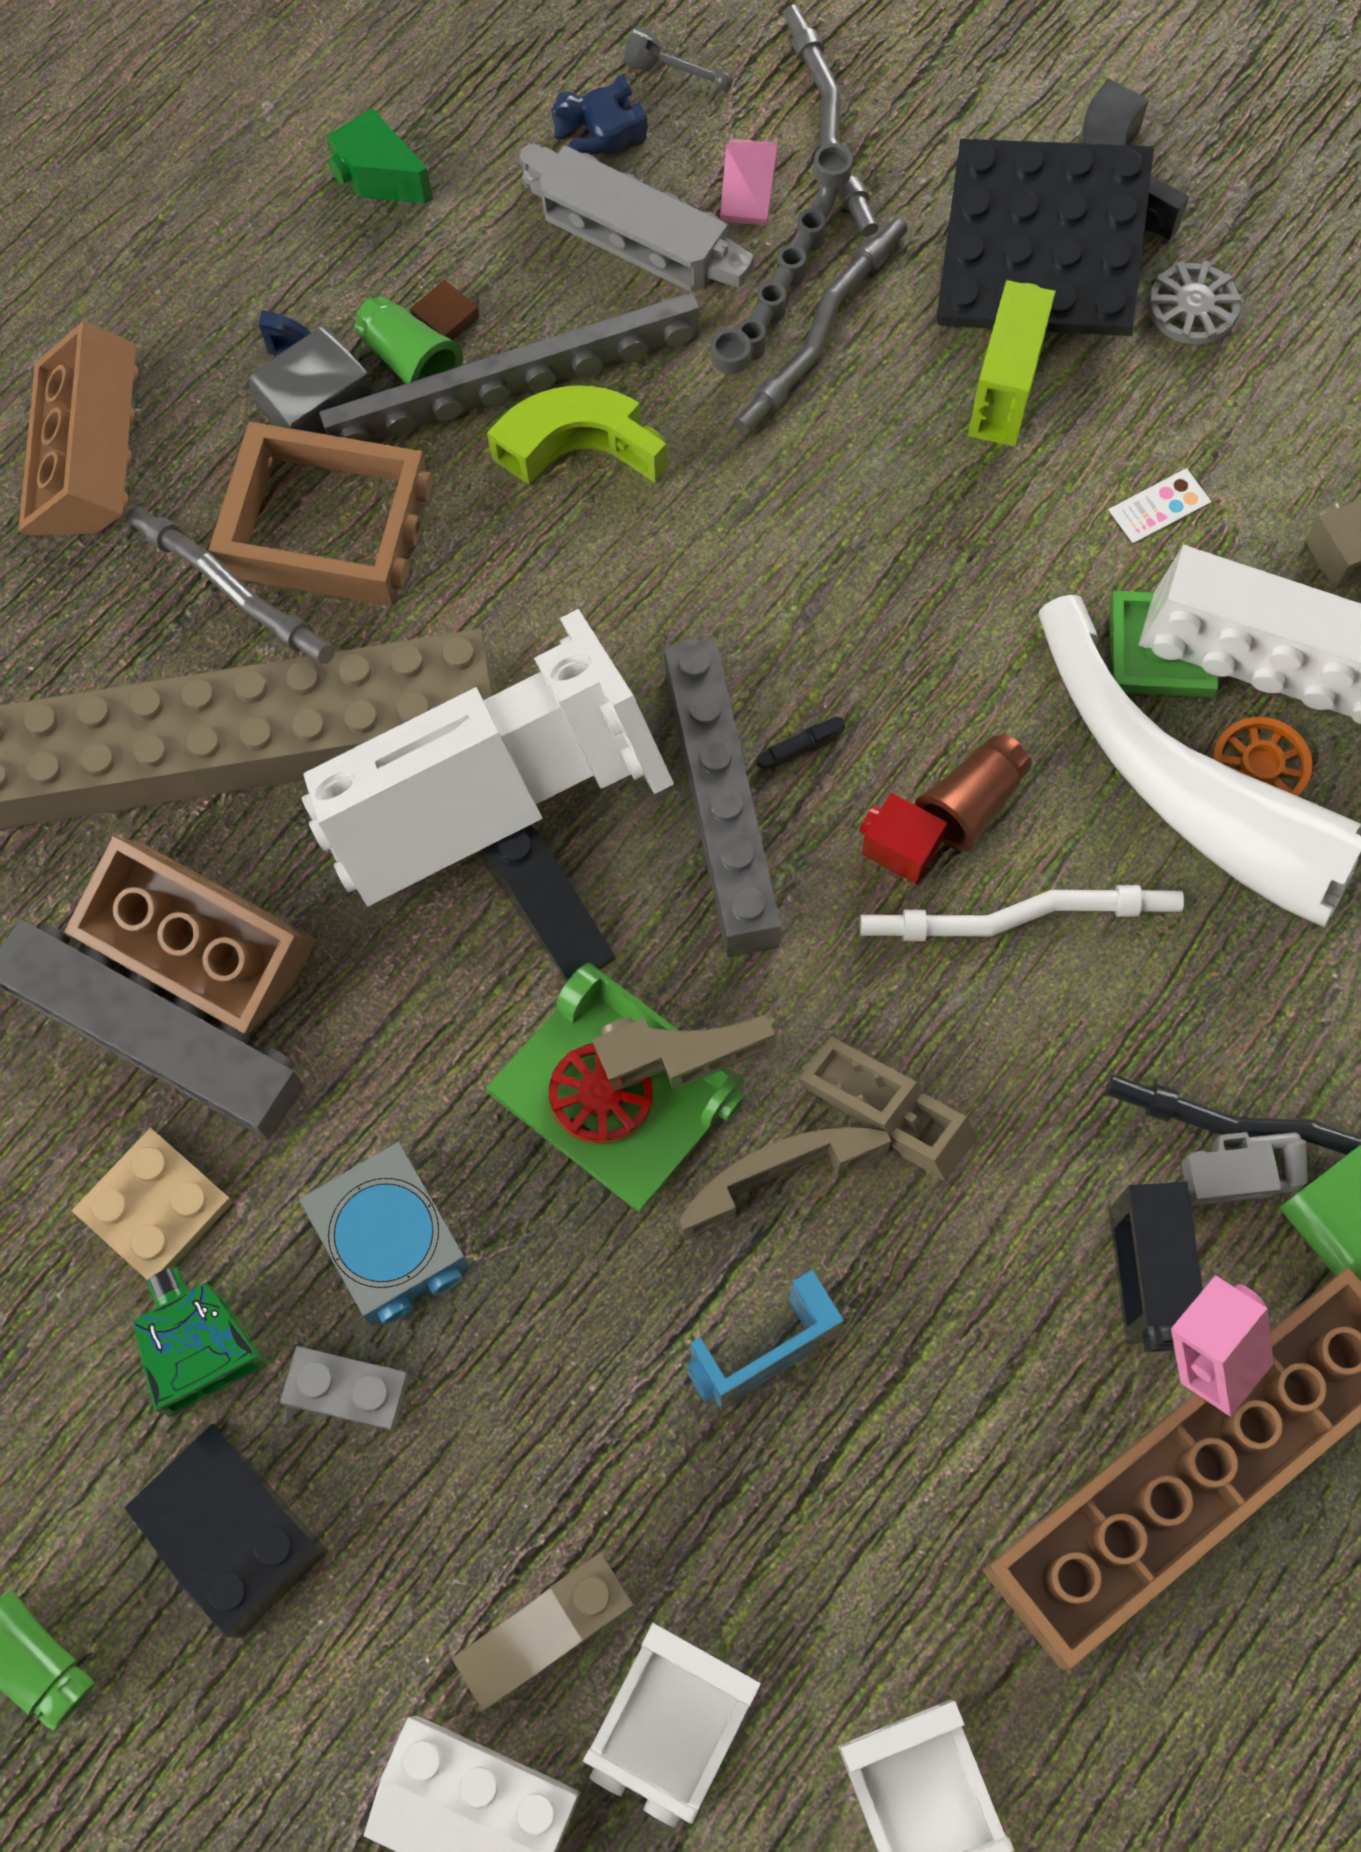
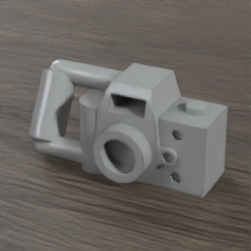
[1181,1132,1308,1206]

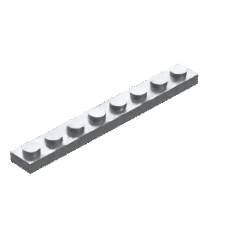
[319,292,699,442]

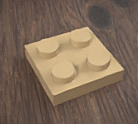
[72,1127,234,1280]

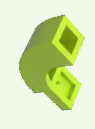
[487,385,668,486]

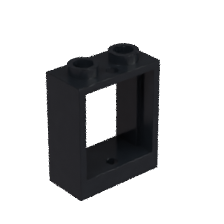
[1109,1181,1203,1352]

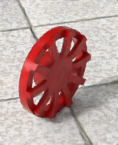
[549,1044,653,1144]

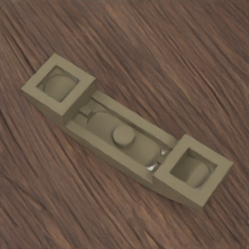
[679,1127,891,1241]

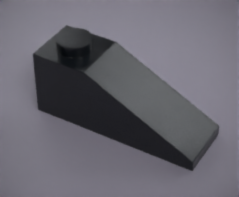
[480,825,616,982]

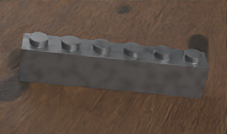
[664,637,781,958]
[0,919,304,1141]

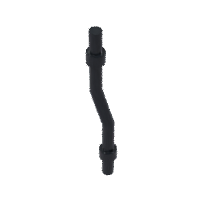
[1105,1074,1361,1155]

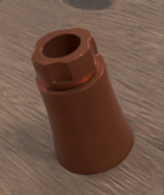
[915,733,1032,852]

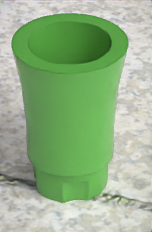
[354,296,463,384]
[0,1590,95,1731]

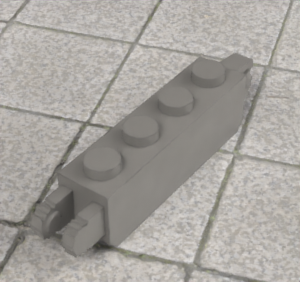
[518,143,754,292]

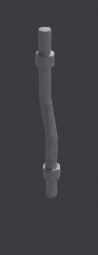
[783,5,879,237]
[733,218,908,435]
[127,506,335,664]

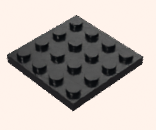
[936,139,1154,336]

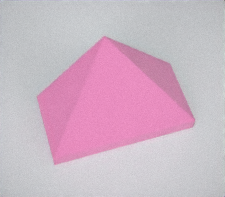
[720,139,778,226]

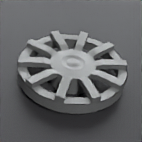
[1148,261,1241,345]

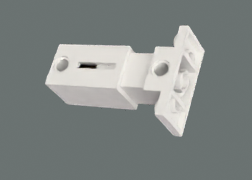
[301,609,674,907]

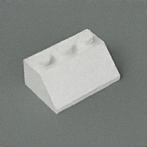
[364,1716,582,1852]

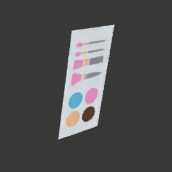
[1108,468,1212,544]

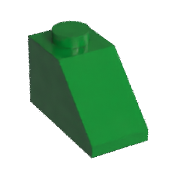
[326,108,433,204]

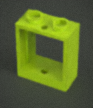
[968,280,1056,447]

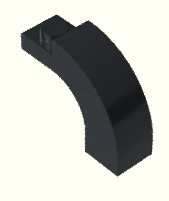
[1079,78,1189,240]

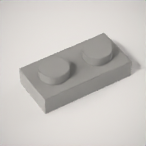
[280,1346,409,1432]

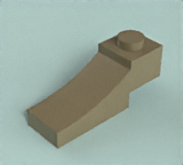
[592,1014,776,1092]
[799,1036,978,1181]
[452,1552,635,1711]

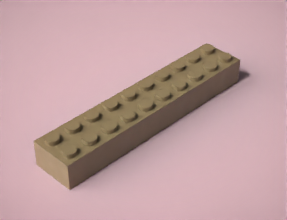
[0,628,494,829]

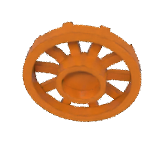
[1211,717,1312,797]

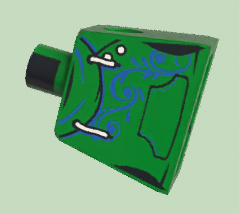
[133,1267,268,1417]

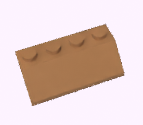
[18,320,138,535]
[64,836,317,1034]

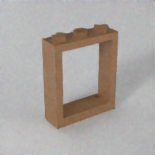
[208,422,433,607]

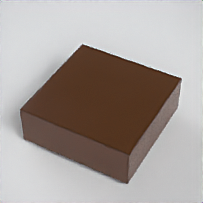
[410,279,480,340]

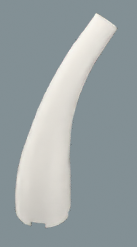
[1038,595,1361,928]

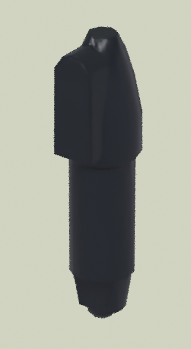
[756,717,846,770]

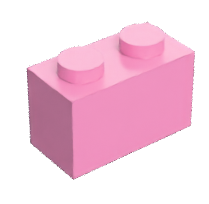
[1171,1275,1274,1417]

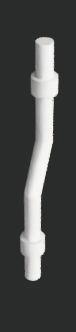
[860,885,1184,941]

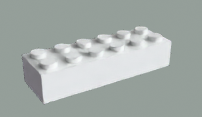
[1138,545,1361,724]

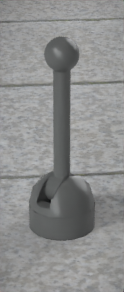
[623,27,733,90]

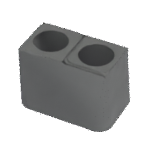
[249,326,373,434]

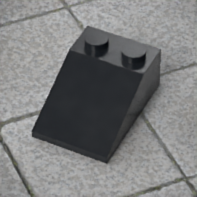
[124,1423,329,1638]

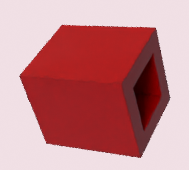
[859,792,947,885]

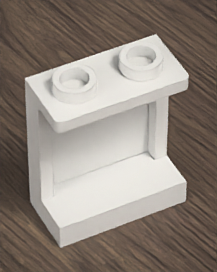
[583,1623,761,1828]
[838,1700,1014,1852]

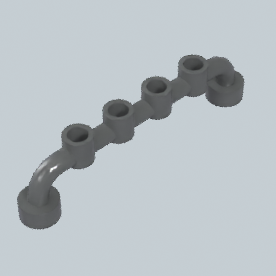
[711,143,853,374]

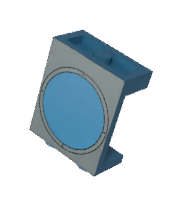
[299,1142,470,1325]
[687,1270,844,1410]

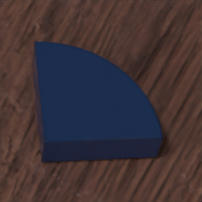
[258,310,311,355]

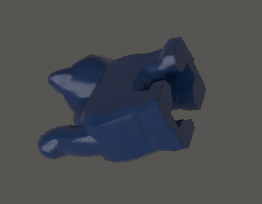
[551,74,648,155]

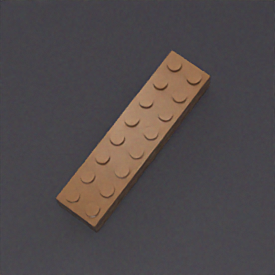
[982,1268,1361,1669]

